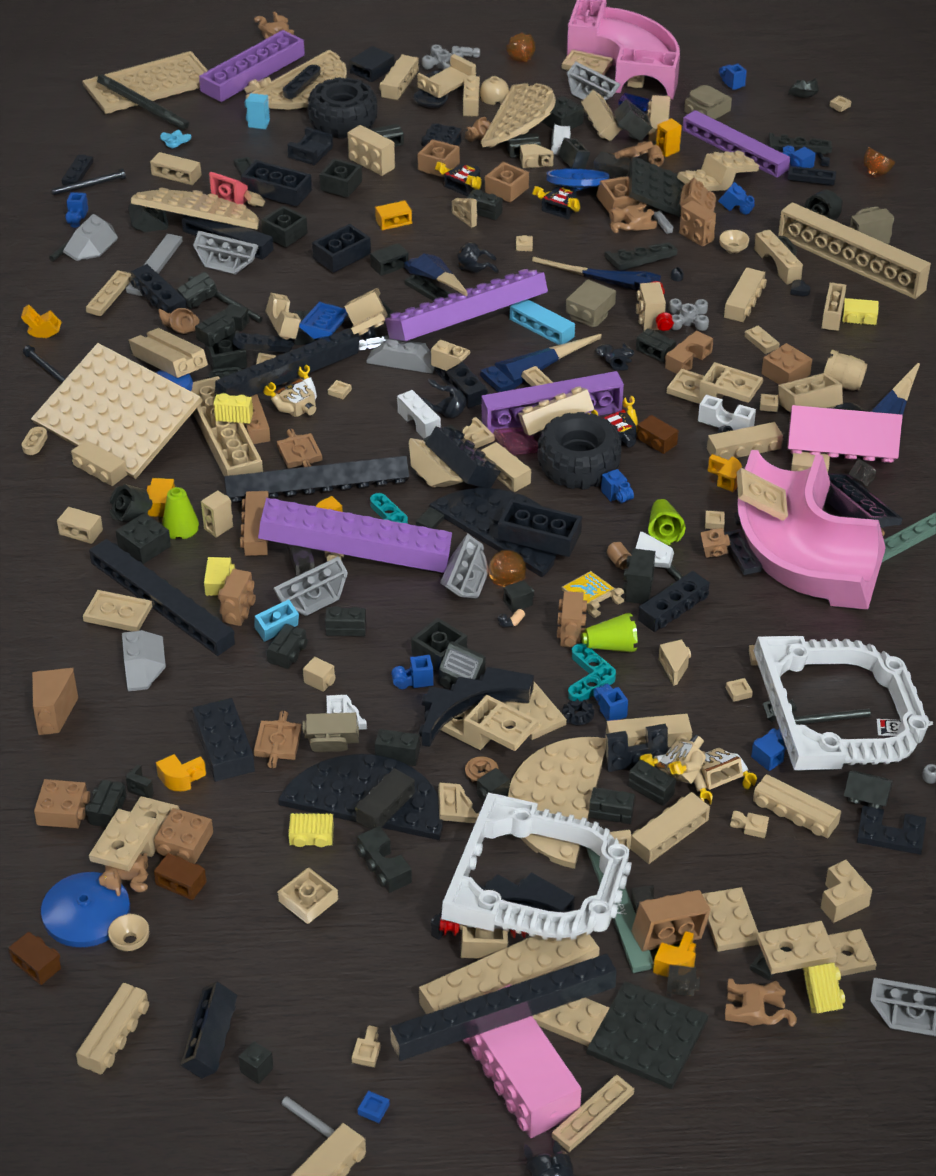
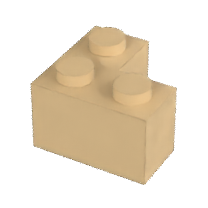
[821,860,872,923]

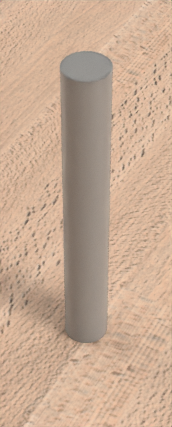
[282,1097,335,1138]

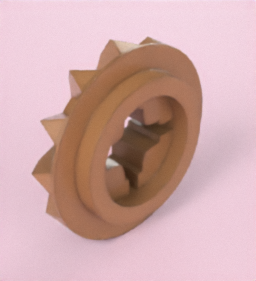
[465,757,498,783]

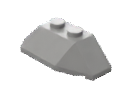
[567,62,620,100]
[63,214,118,261]
[193,231,258,275]
[367,339,434,374]
[440,534,489,598]
[273,556,348,616]
[122,630,166,691]
[870,978,936,1036]

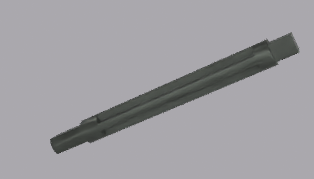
[97,74,189,130]

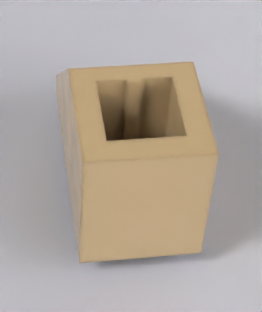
[520,144,553,168]
[431,340,470,371]

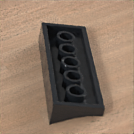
[825,473,903,528]

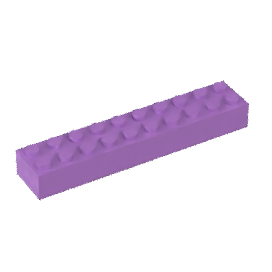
[385,269,548,341]
[258,498,452,573]

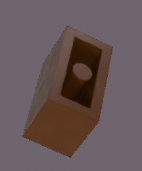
[637,415,679,454]
[154,853,206,900]
[8,931,61,985]

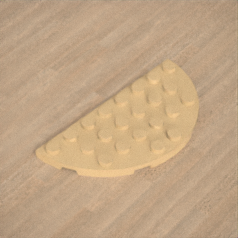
[246,50,347,110]
[481,83,556,147]
[131,188,259,229]
[508,737,606,869]

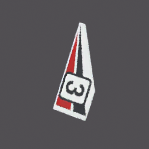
[877,719,933,736]

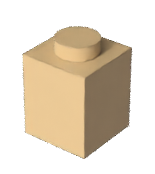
[303,657,335,692]

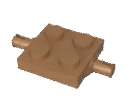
[611,141,653,161]
[277,429,322,469]
[254,711,302,768]

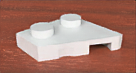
[636,532,674,568]
[327,695,367,729]

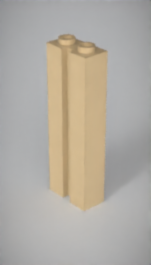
[129,328,208,378]

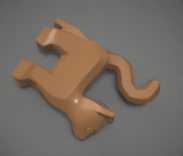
[254,12,294,40]
[609,202,657,233]
[99,847,148,896]
[725,979,797,1026]

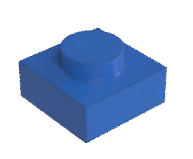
[358,1091,390,1123]

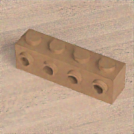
[243,394,270,444]
[240,491,269,556]

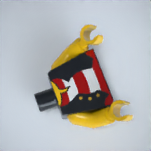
[435,162,481,197]
[532,186,580,219]
[587,396,638,447]

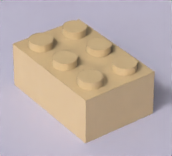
[348,125,395,176]
[778,373,843,413]

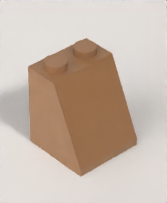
[32,668,78,735]

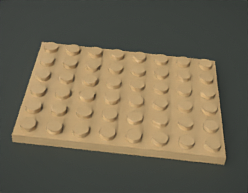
[31,343,203,479]

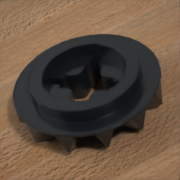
[562,698,594,725]

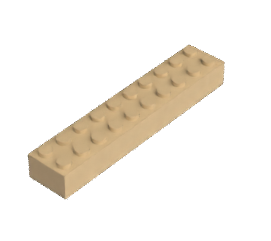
[778,202,931,299]

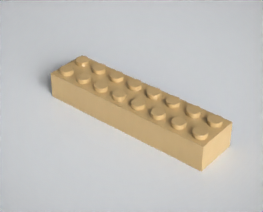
[191,376,263,476]
[419,932,599,1014]

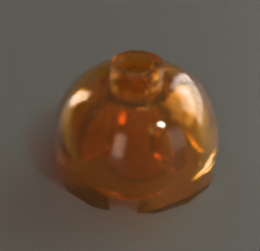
[506,33,536,62]
[863,148,895,176]
[488,550,526,587]

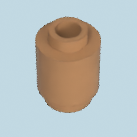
[646,145,664,167]
[606,542,631,570]

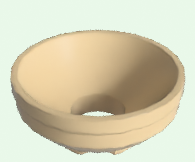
[720,230,749,253]
[108,914,149,951]

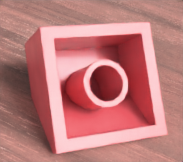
[209,172,248,204]

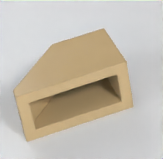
[659,640,691,686]

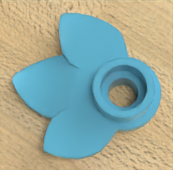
[160,130,191,148]

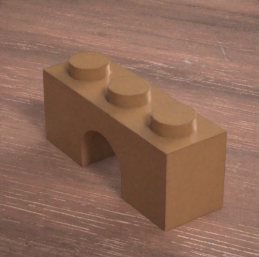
[665,331,713,374]

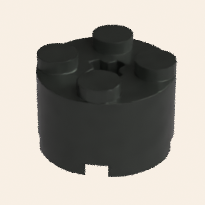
[804,189,843,220]
[109,484,153,523]

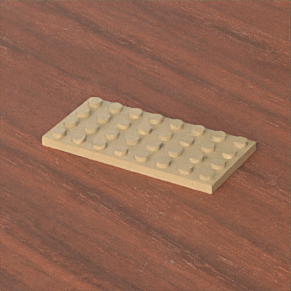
[83,51,208,114]

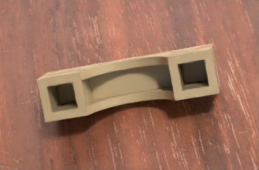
[754,230,803,284]
[266,293,301,339]

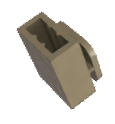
[684,85,732,120]
[850,206,894,244]
[566,280,616,327]
[303,712,359,752]

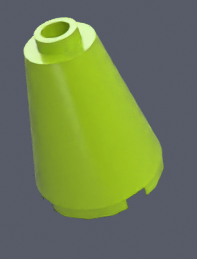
[162,487,199,539]
[648,499,686,545]
[581,613,638,652]

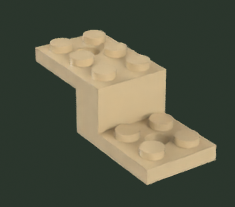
[677,151,759,191]
[345,288,388,335]
[667,362,763,404]
[441,695,538,751]
[89,796,179,871]
[757,921,876,976]

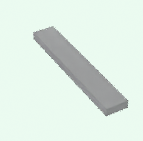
[126,234,183,296]

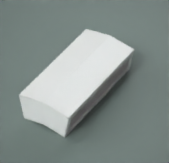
[551,125,570,155]

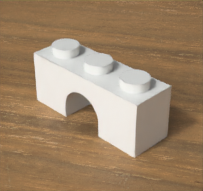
[397,390,441,439]
[698,395,756,430]

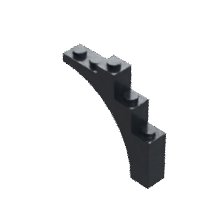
[419,667,534,747]
[430,872,575,940]

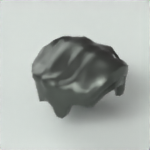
[788,78,819,98]

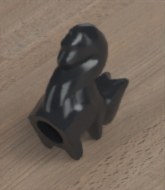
[596,343,634,370]

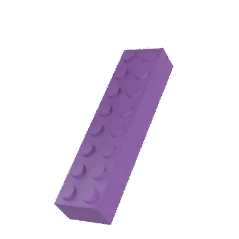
[199,30,304,102]
[482,371,624,435]

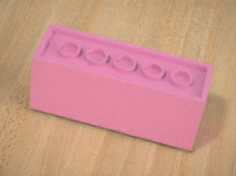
[787,405,902,463]
[463,984,581,1139]

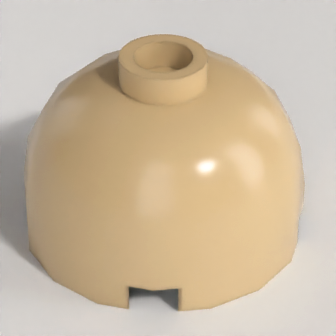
[480,76,509,105]

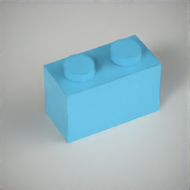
[245,93,270,129]
[255,599,299,642]

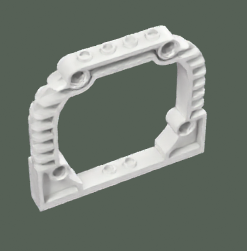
[753,636,929,770]
[441,792,632,941]

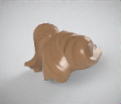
[464,117,491,142]
[158,308,199,334]

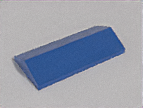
[299,302,348,339]

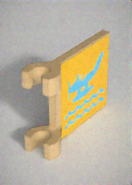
[561,571,624,618]

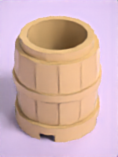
[824,350,868,391]

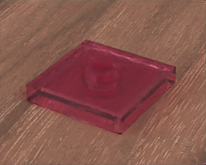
[493,427,538,455]

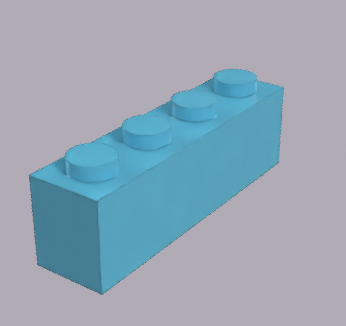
[510,299,575,345]

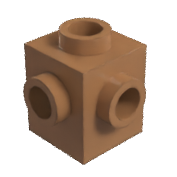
[701,528,730,558]

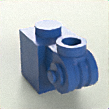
[719,64,747,90]
[782,146,816,168]
[718,182,755,215]
[65,192,88,228]
[601,469,634,503]
[391,655,433,689]
[594,683,628,721]
[751,728,787,771]

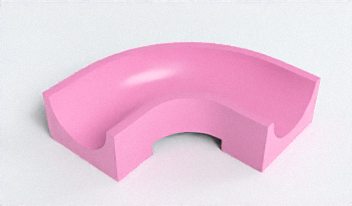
[567,0,680,99]
[738,450,886,609]

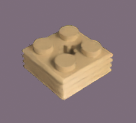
[278,868,339,924]

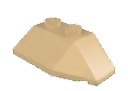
[409,438,464,488]

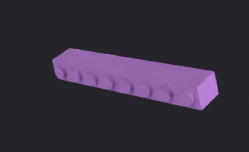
[683,110,790,177]

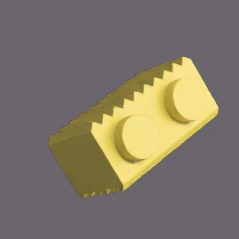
[843,298,878,325]
[213,393,253,424]
[204,557,235,596]
[289,813,334,847]
[803,963,845,1013]

